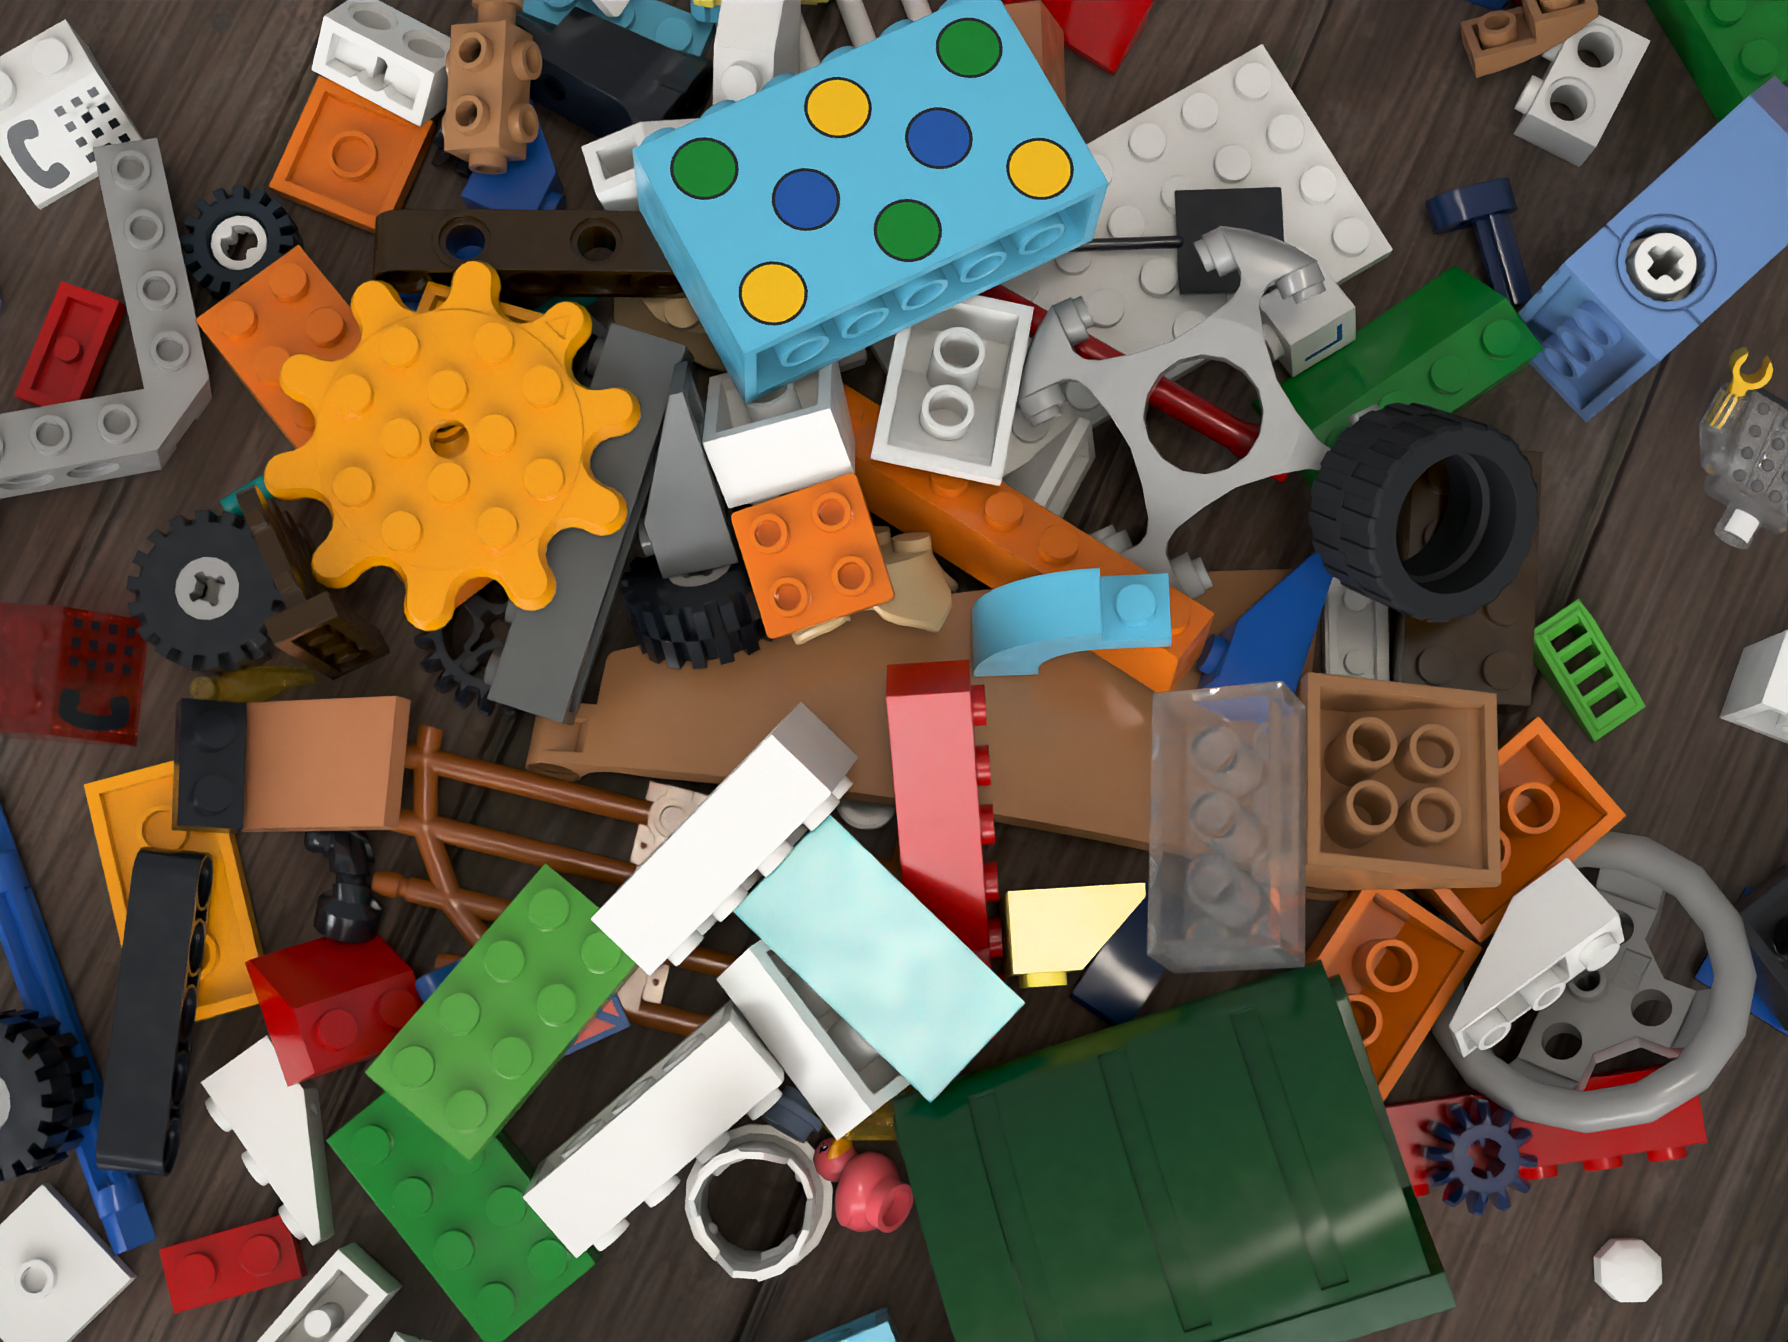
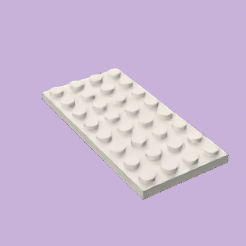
[869,44,1393,481]

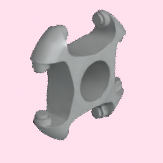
[1017,226,1380,599]

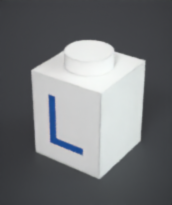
[1259,263,1356,377]

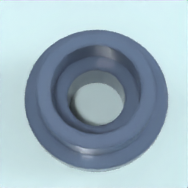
[760,1085,823,1143]

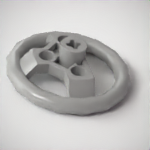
[1432,831,1757,1134]

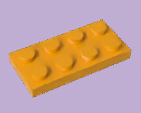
[84,760,264,1023]

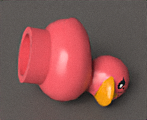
[813,1135,914,1233]

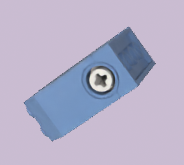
[1518,76,1788,422]

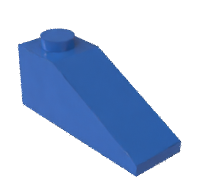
[1195,551,1333,726]

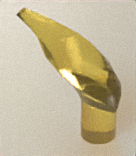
[190,666,316,703]

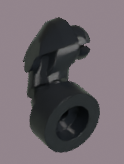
[304,830,383,943]

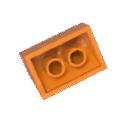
[1414,716,1626,944]
[1297,889,1483,1102]

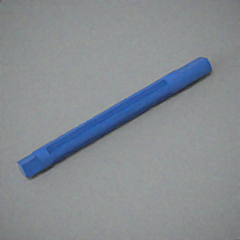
[0,801,157,1256]

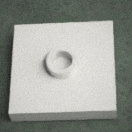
[0,1182,137,1342]

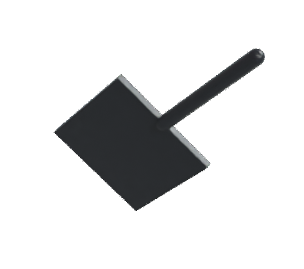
[1069,187,1284,296]

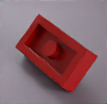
[14,281,126,407]
[159,1215,308,1314]

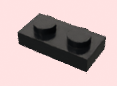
[172,698,247,834]

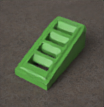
[1533,598,1646,743]

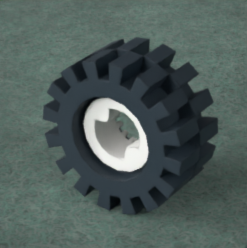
[180,185,304,301]

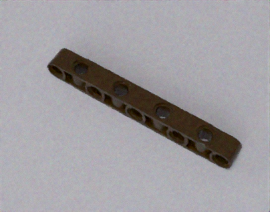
[372,209,687,298]

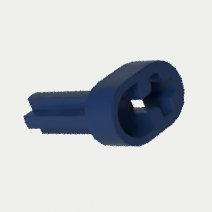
[1425,178,1532,309]

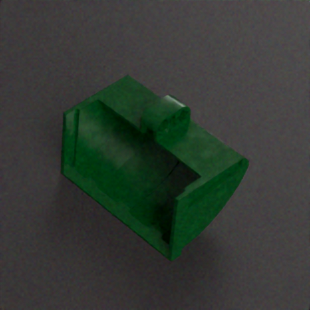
[893,959,1457,1342]

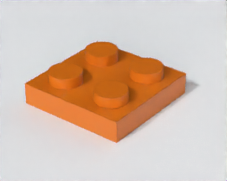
[269,76,436,234]

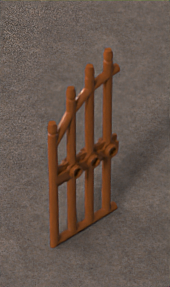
[371,724,903,1037]

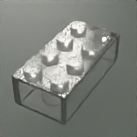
[1147,681,1306,974]

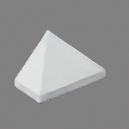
[1002,417,1096,518]

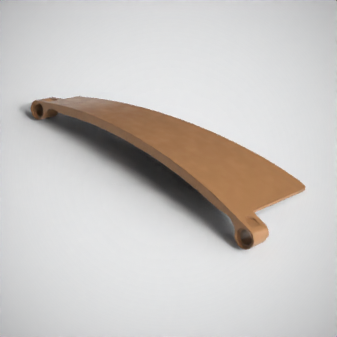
[525,569,1348,901]

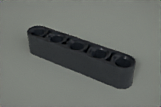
[96,846,214,1177]

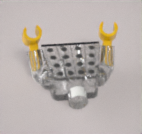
[1698,347,1788,549]

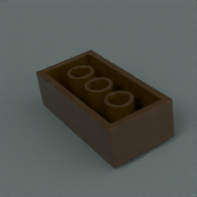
[1389,450,1543,715]

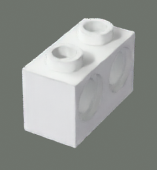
[312,0,451,127]
[1514,15,1650,167]

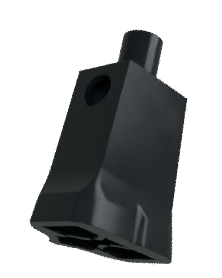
[516,6,713,138]

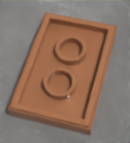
[241,696,411,832]

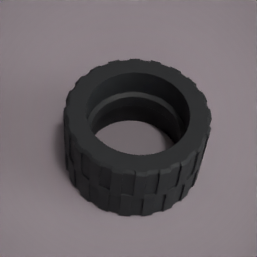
[1309,402,1539,622]

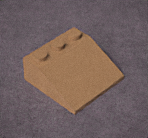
[1282,672,1501,891]

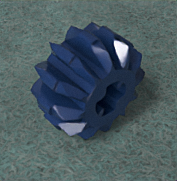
[1419,1099,1538,1215]

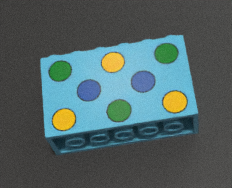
[632,0,1109,405]

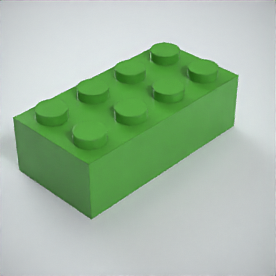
[365,863,639,1164]

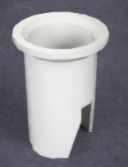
[685,1123,833,1282]

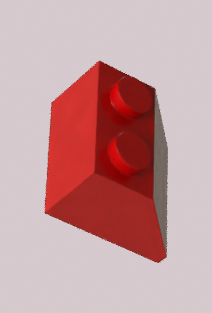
[245,935,424,1087]

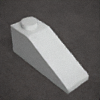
[713,0,801,105]

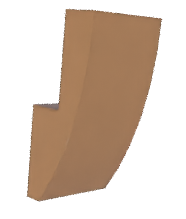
[1460,0,1599,78]

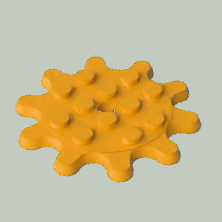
[263,260,641,631]

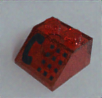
[0,602,147,747]

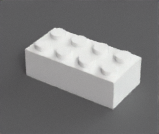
[591,702,858,976]
[523,1000,785,1258]

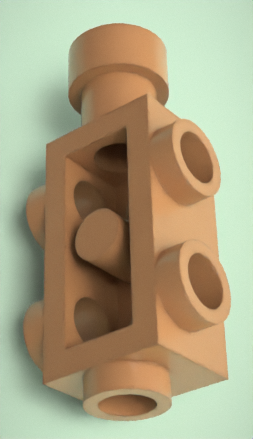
[442,0,542,175]

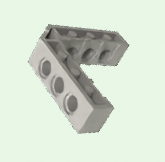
[0,138,212,499]

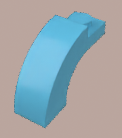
[972,568,1172,677]

